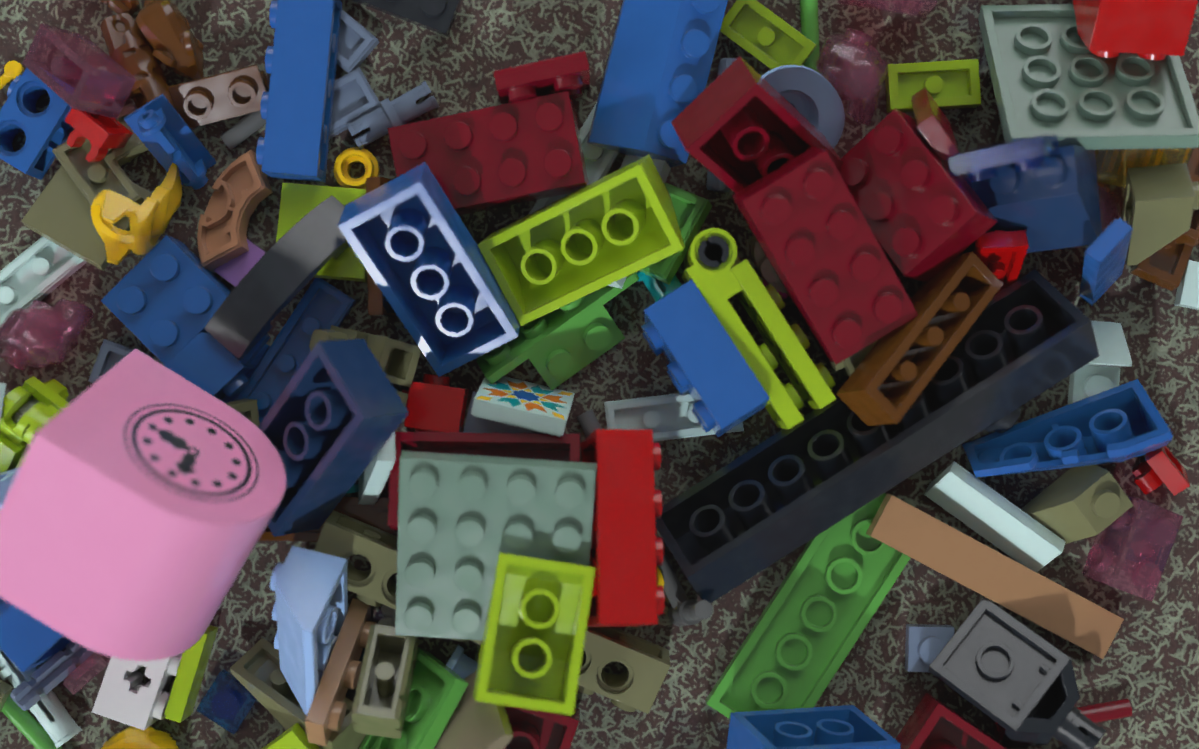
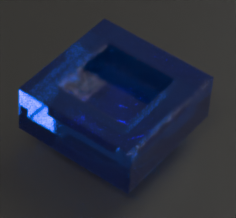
[196,669,257,734]

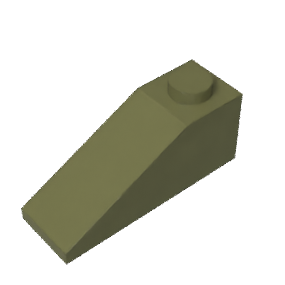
[230,637,366,749]

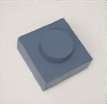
[905,624,954,672]

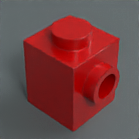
[402,374,469,432]

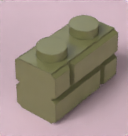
[351,624,418,739]

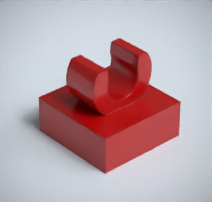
[64,105,133,162]
[1132,446,1190,496]

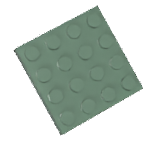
[978,4,1199,151]
[395,451,596,640]

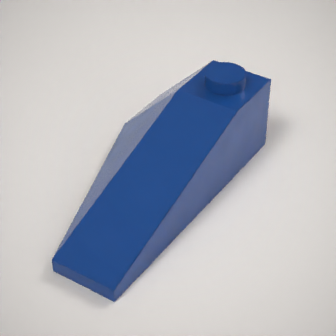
[962,379,1173,478]

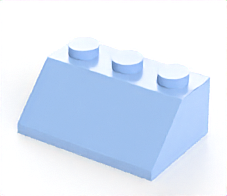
[270,546,348,716]

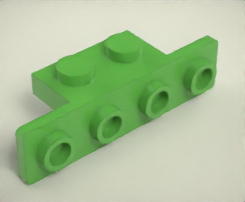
[476,272,639,390]

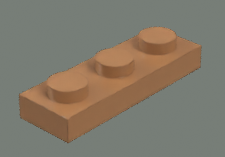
[305,598,377,746]

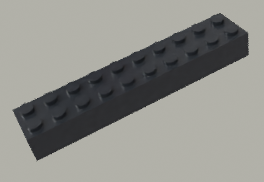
[655,269,1099,603]

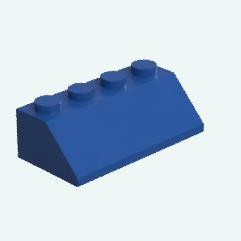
[587,0,728,168]

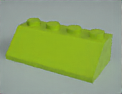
[477,155,685,326]

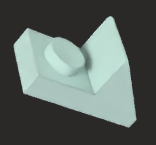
[1068,321,1132,405]

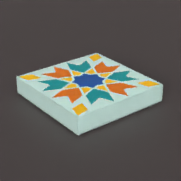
[471,376,575,437]

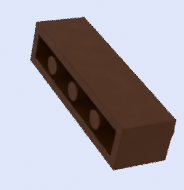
[836,252,1003,426]

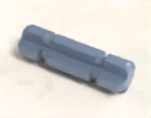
[10,640,95,711]

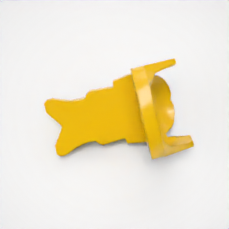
[91,163,182,265]

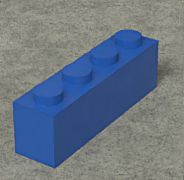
[256,0,342,183]

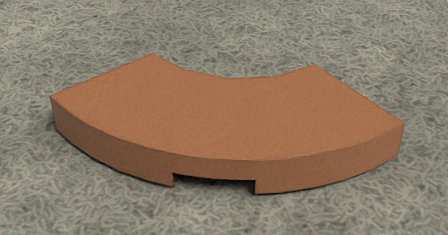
[197,150,273,271]

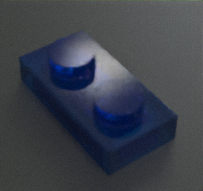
[948,135,1060,183]

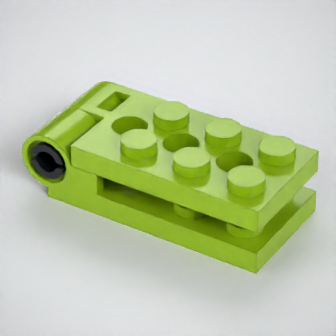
[681,228,836,430]

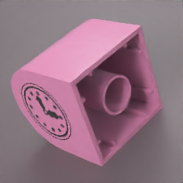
[0,348,286,661]

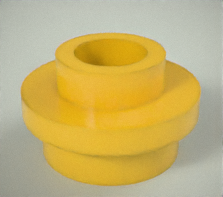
[334,147,380,189]

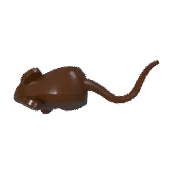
[135,0,204,81]

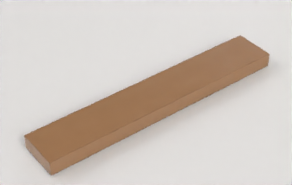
[866,493,1124,659]

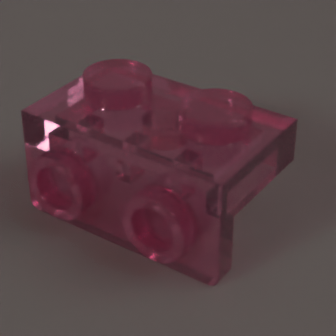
[1083,495,1184,602]

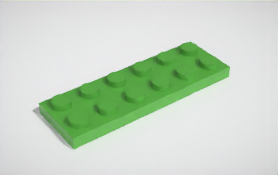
[705,493,911,719]

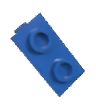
[124,94,217,190]

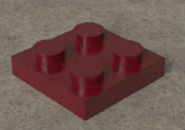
[493,51,590,104]

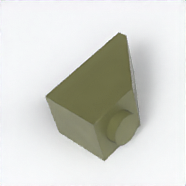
[1121,163,1199,266]
[1021,465,1133,544]

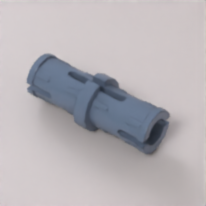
[346,81,439,150]

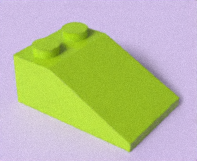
[473,553,596,715]

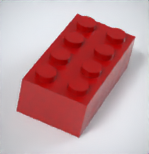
[581,429,665,627]

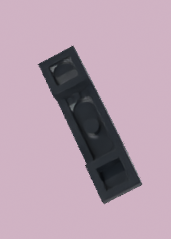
[204,195,350,361]

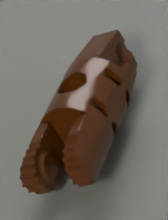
[100,12,176,109]

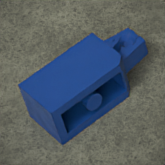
[165,333,270,401]

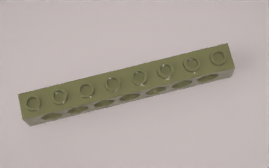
[313,510,671,714]

